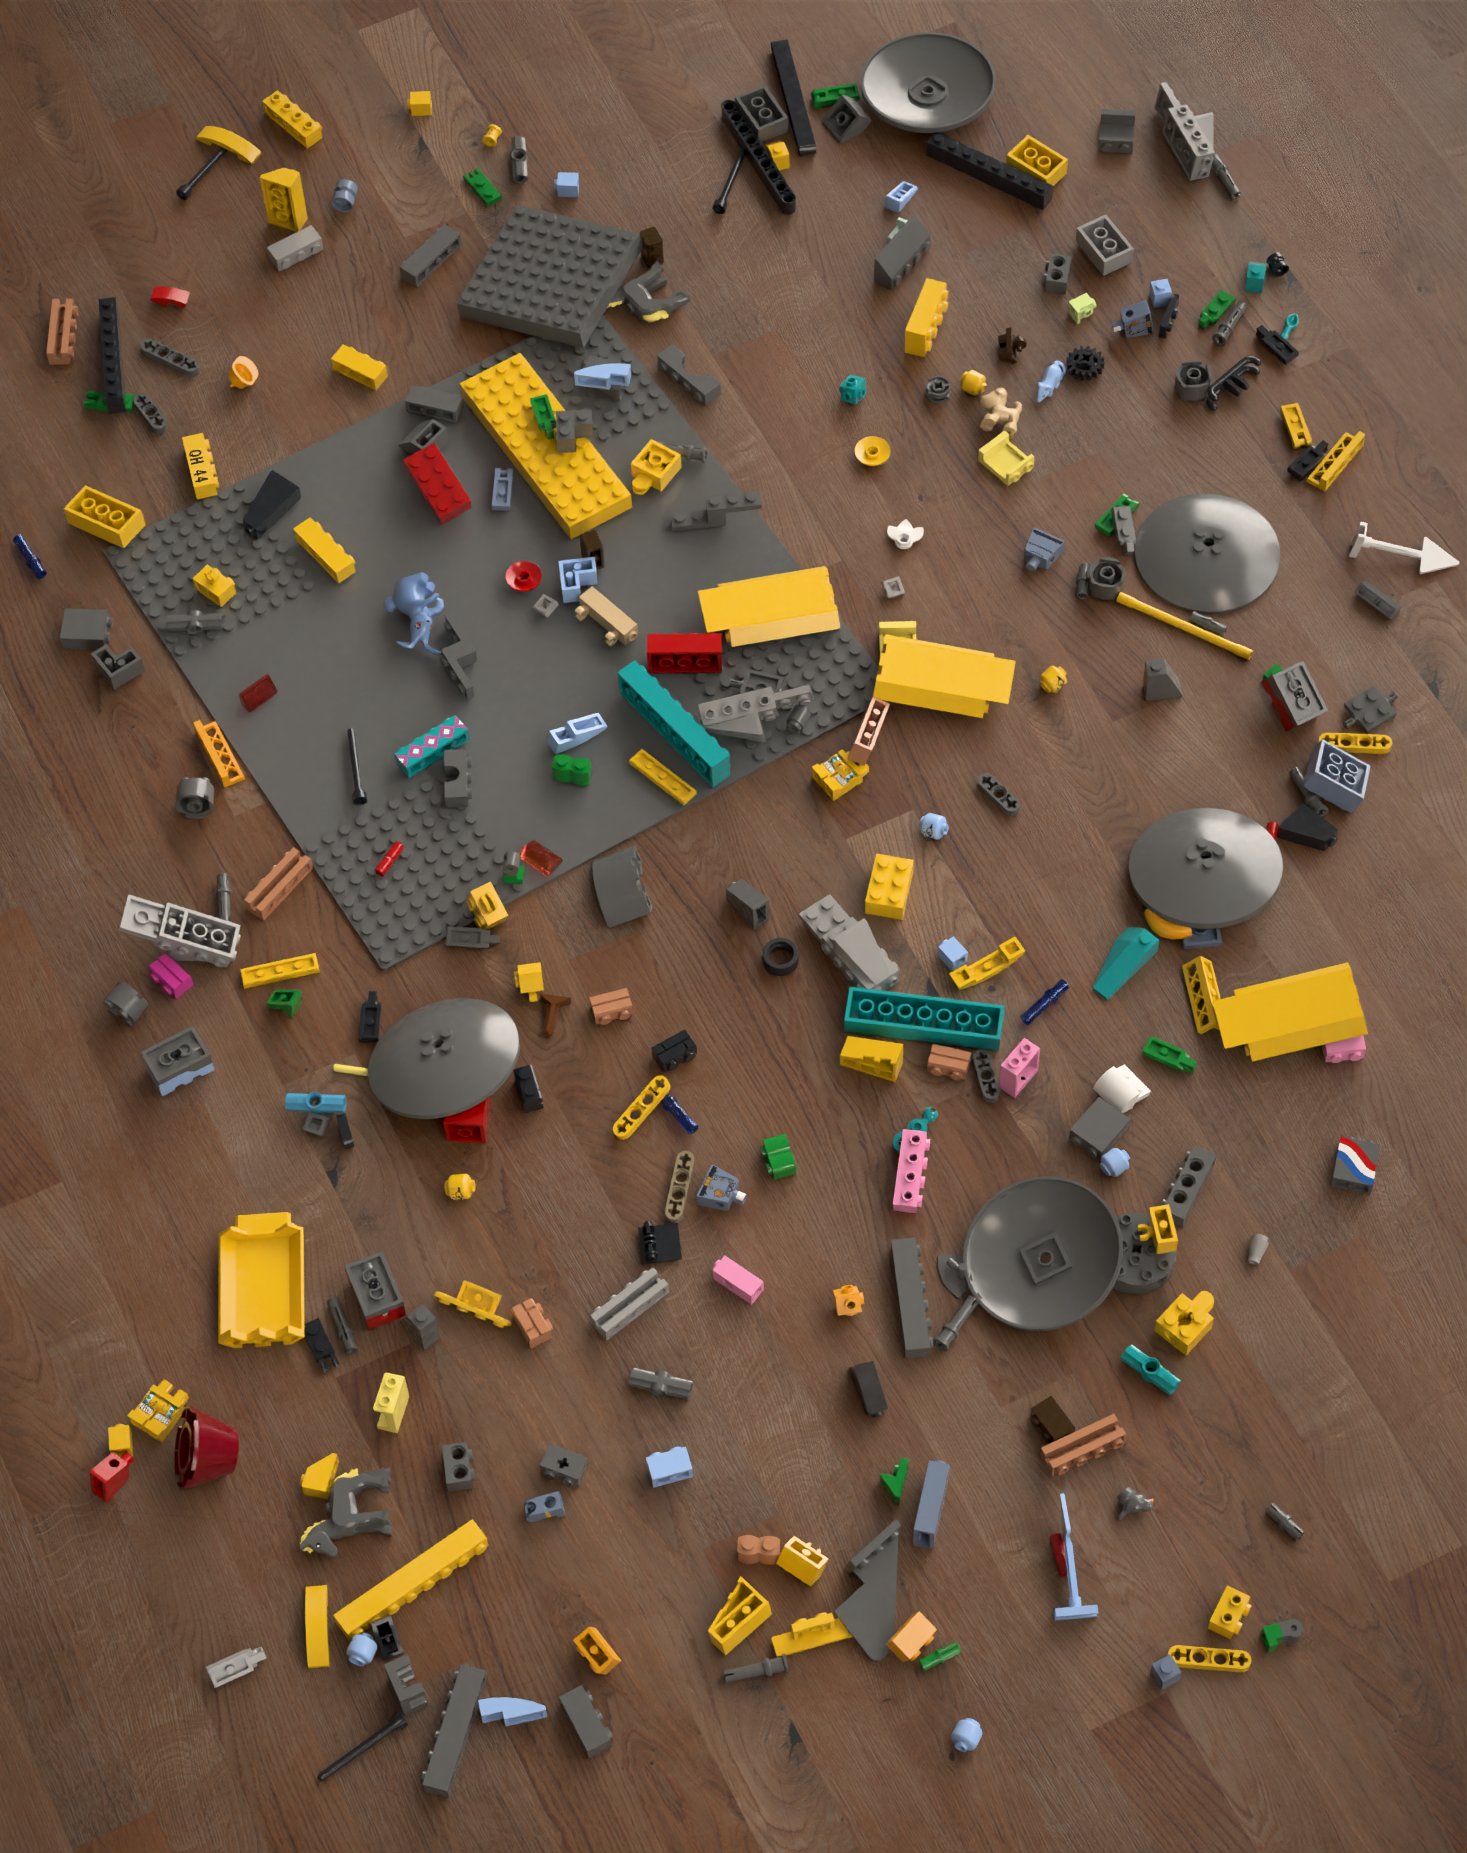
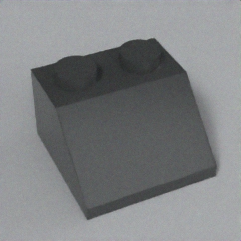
[822,95,872,143]

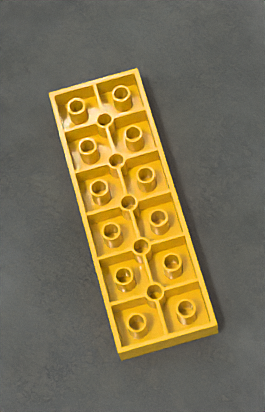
[459,353,632,540]

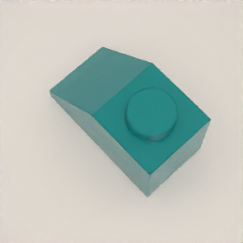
[1245,262,1267,293]

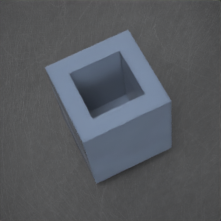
[1150,1655,1181,1691]

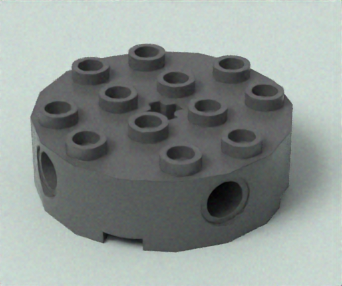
[1113,1213,1177,1295]

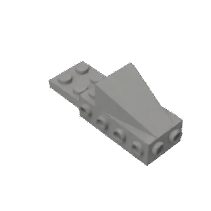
[1154,82,1215,181]
[697,685,814,742]
[118,894,241,968]
[799,894,900,991]

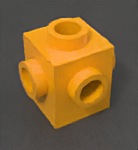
[833,1285,864,1316]

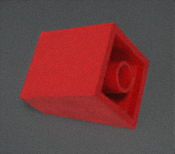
[444,1097,491,1143]

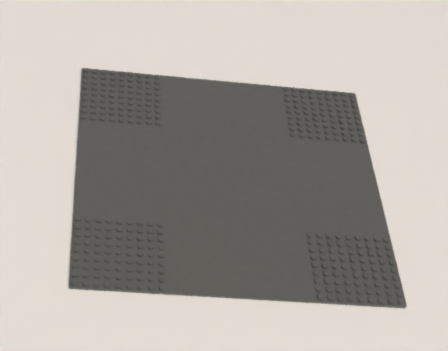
[103,315,886,971]

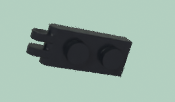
[1159,294,1179,339]

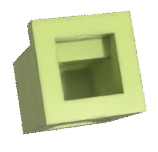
[1068,293,1096,324]

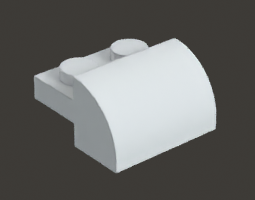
[1093,1065,1151,1113]

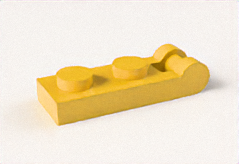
[1280,403,1312,449]

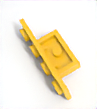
[434,1280,512,1328]
[772,1613,852,1657]

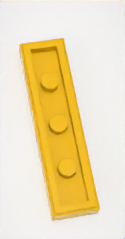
[629,749,697,806]
[240,953,320,989]

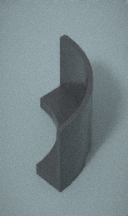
[592,845,653,927]

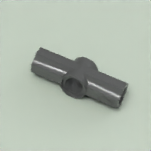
[511,135,528,184]
[167,610,224,635]
[629,1368,693,1400]

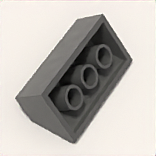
[874,214,931,290]

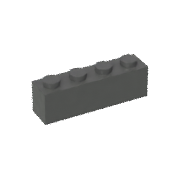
[400,224,461,288]

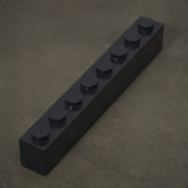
[927,132,1053,210]
[98,297,126,414]

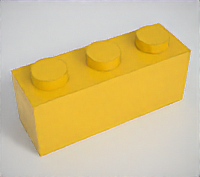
[331,344,388,390]

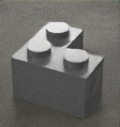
[556,409,593,453]
[91,645,145,690]

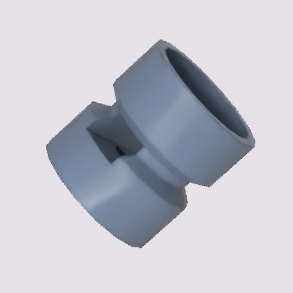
[331,179,358,212]

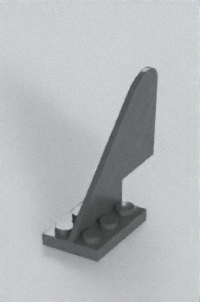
[834,1520,902,1661]

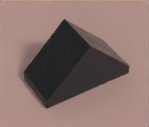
[370,1615,404,1660]

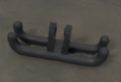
[1206,356,1262,411]

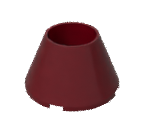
[174,1406,239,1490]

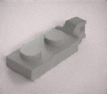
[206,1647,266,1688]

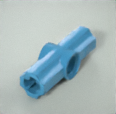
[285,1092,347,1115]

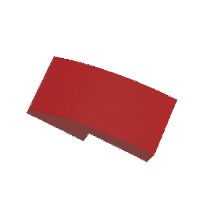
[150,286,190,308]

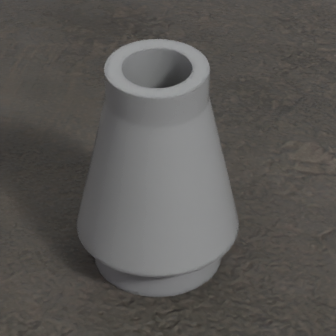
[1247,1233,1269,1265]

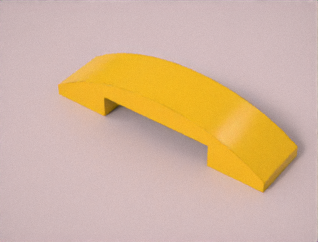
[196,126,261,165]
[949,937,1025,990]
[305,1585,330,1668]

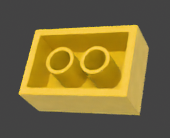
[1006,135,1068,186]
[865,854,914,920]

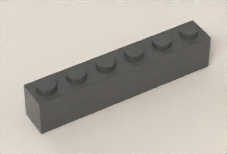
[891,1238,933,1359]
[420,1664,487,1798]

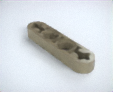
[665,1151,694,1224]

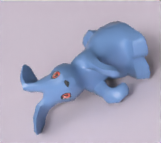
[384,572,444,655]

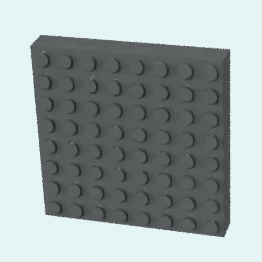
[456,205,643,348]

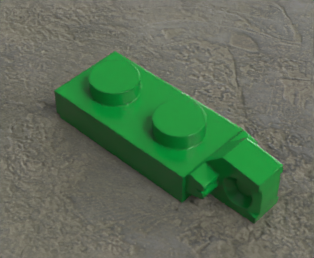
[1198,289,1236,330]
[530,394,556,439]
[1142,1036,1197,1073]

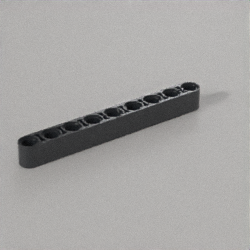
[771,39,816,156]
[721,100,796,215]

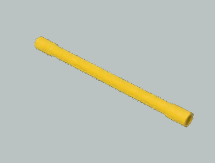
[1116,592,1253,660]

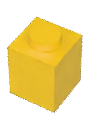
[407,91,432,116]
[108,1424,133,1457]

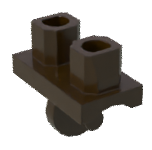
[998,327,1027,364]

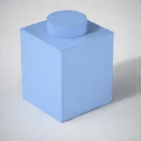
[554,172,579,197]
[1149,279,1172,308]
[938,936,968,972]

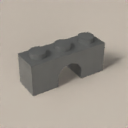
[444,749,472,808]

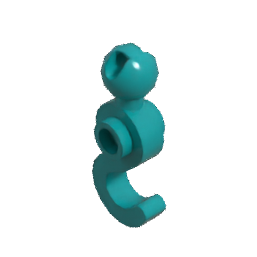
[893,1107,938,1155]

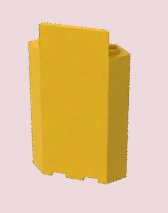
[698,566,840,647]
[873,634,1016,718]
[1213,962,1368,1062]
[218,1212,304,1348]

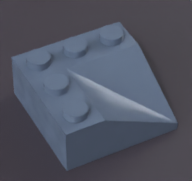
[1303,739,1371,814]

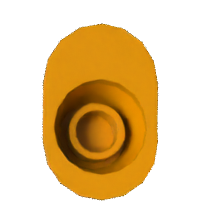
[227,356,258,389]

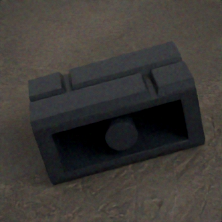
[651,1029,697,1072]
[513,1065,544,1113]

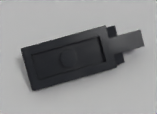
[1255,325,1299,365]
[1287,440,1329,481]
[359,991,382,1042]

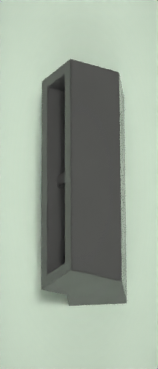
[1354,581,1401,620]

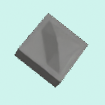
[881,576,905,600]
[532,594,559,618]

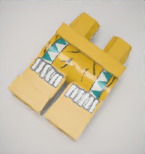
[812,749,869,801]
[127,1379,189,1443]

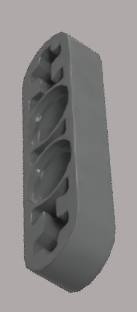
[140,339,200,377]

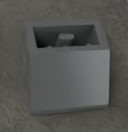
[398,419,449,455]

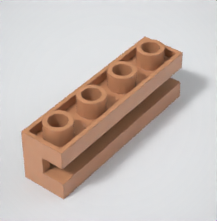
[46,299,78,365]
[244,847,313,921]
[1040,1414,1126,1476]

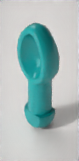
[1280,313,1299,341]

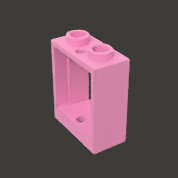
[999,1038,1040,1098]

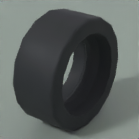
[762,938,799,976]

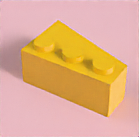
[840,1036,903,1082]
[708,1576,772,1656]

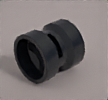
[1266,252,1289,277]

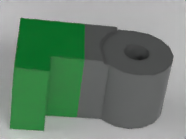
[502,852,525,884]
[1260,1619,1303,1653]

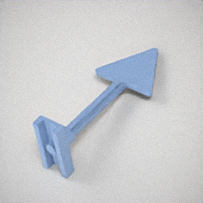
[1054,1493,1098,1621]

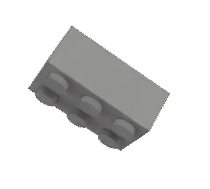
[1076,215,1134,276]

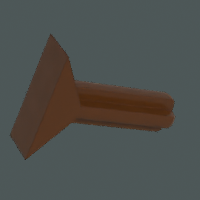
[540,993,571,1037]

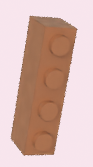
[847,697,890,766]

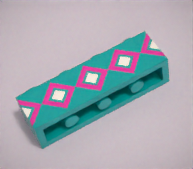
[394,715,470,778]

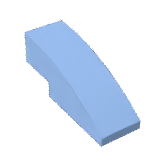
[574,363,631,390]
[546,713,607,754]
[478,1697,547,1726]

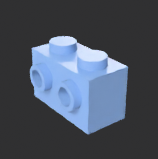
[646,1447,693,1488]

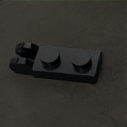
[304,1318,340,1373]

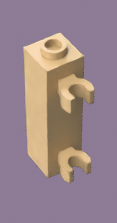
[575,586,638,647]

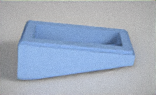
[885,181,918,213]

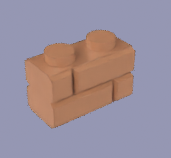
[589,988,633,1025]
[927,1044,971,1080]
[511,1298,553,1348]

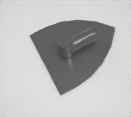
[938,1255,969,1299]

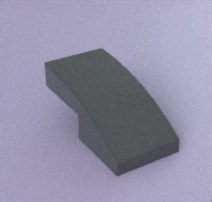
[303,1100,334,1136]

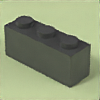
[405,385,464,423]
[559,1685,613,1758]

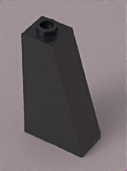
[243,470,301,539]

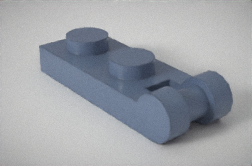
[492,468,514,511]

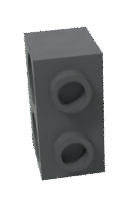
[1043,254,1072,294]
[442,1442,476,1492]

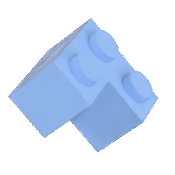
[558,557,598,603]

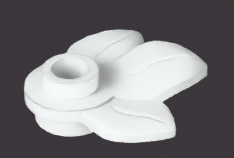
[887,519,924,549]

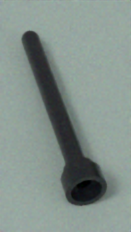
[176,147,228,200]
[712,150,745,214]
[347,728,368,806]
[317,1711,408,1781]

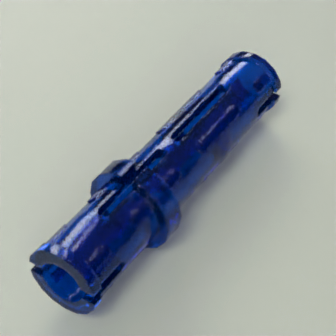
[13,534,47,579]
[1020,979,1070,1025]
[654,1086,699,1135]

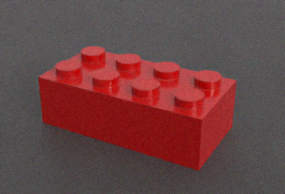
[403,443,472,525]
[647,633,722,673]

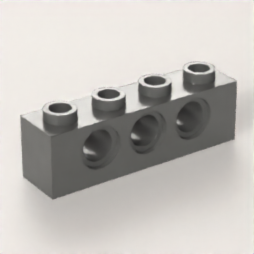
[1160,1145,1217,1228]

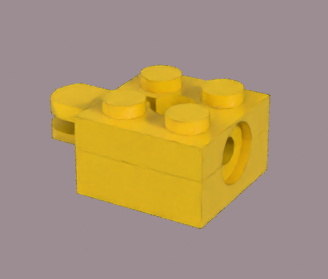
[631,439,682,495]
[465,881,508,930]
[1155,1291,1214,1355]

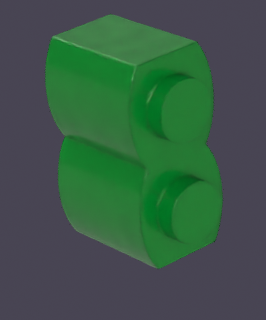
[552,754,593,786]
[760,1134,797,1180]

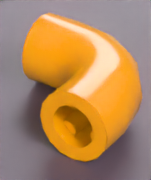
[1144,909,1192,940]

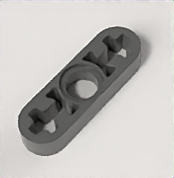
[133,393,168,434]
[978,773,1020,816]
[973,1049,1000,1103]

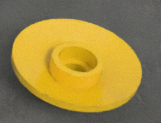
[855,436,890,466]

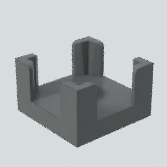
[384,1654,428,1716]

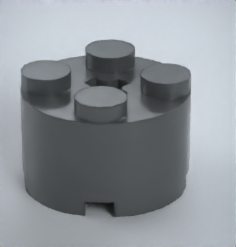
[1175,359,1212,401]
[1088,557,1126,600]
[175,777,215,819]
[103,981,149,1027]

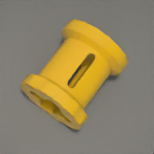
[482,124,502,147]

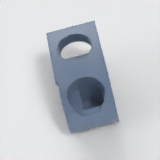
[523,1491,566,1522]

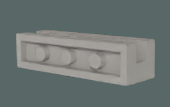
[590,1268,669,1341]

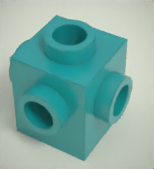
[839,375,867,404]

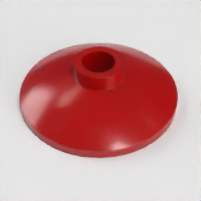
[506,561,542,592]

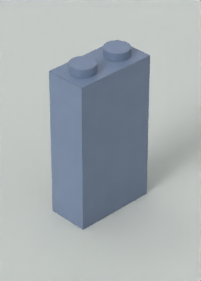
[913,1460,950,1549]

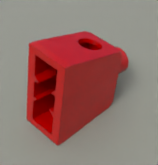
[90,1452,134,1503]

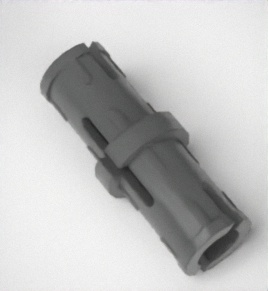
[1076,563,1091,600]
[1189,611,1228,637]
[1265,1503,1305,1541]

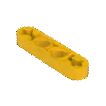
[1318,733,1392,754]
[613,1076,670,1140]
[1168,1645,1252,1672]

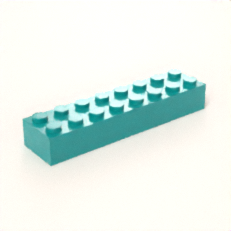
[617,660,731,788]
[844,987,1005,1051]

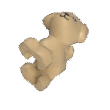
[980,388,1022,439]

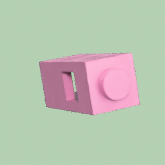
[712,1256,764,1305]

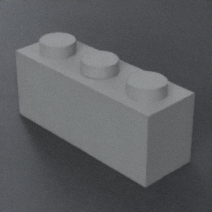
[267,225,324,272]

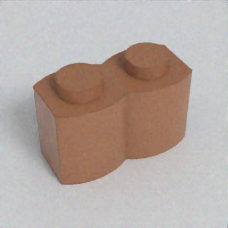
[737,1535,780,1565]

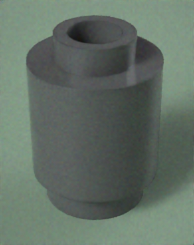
[786,705,811,733]

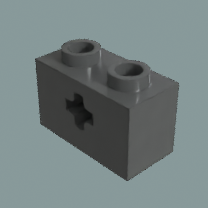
[540,1444,589,1487]

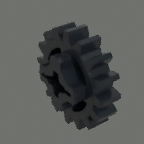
[1066,346,1105,381]

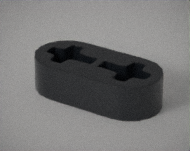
[336,1113,355,1149]

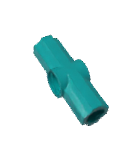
[1121,1344,1181,1395]

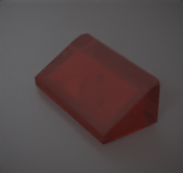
[239,674,277,713]
[520,840,563,876]

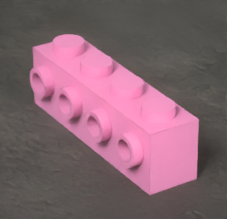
[893,1129,930,1213]

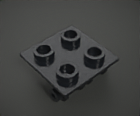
[638,1221,682,1264]

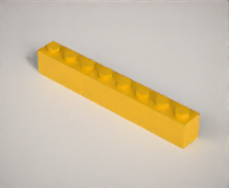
[333,1519,488,1642]

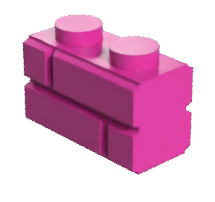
[149,953,193,998]

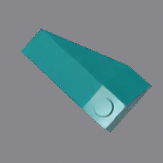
[1093,927,1159,1001]

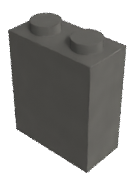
[60,608,113,650]
[1069,1097,1131,1161]

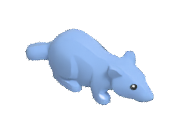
[1037,361,1066,402]

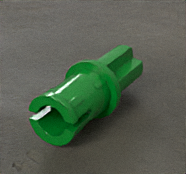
[918,1642,961,1672]

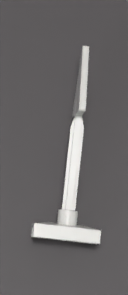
[1349,522,1459,574]

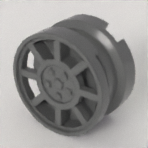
[926,376,951,404]

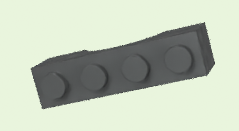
[657,344,721,406]

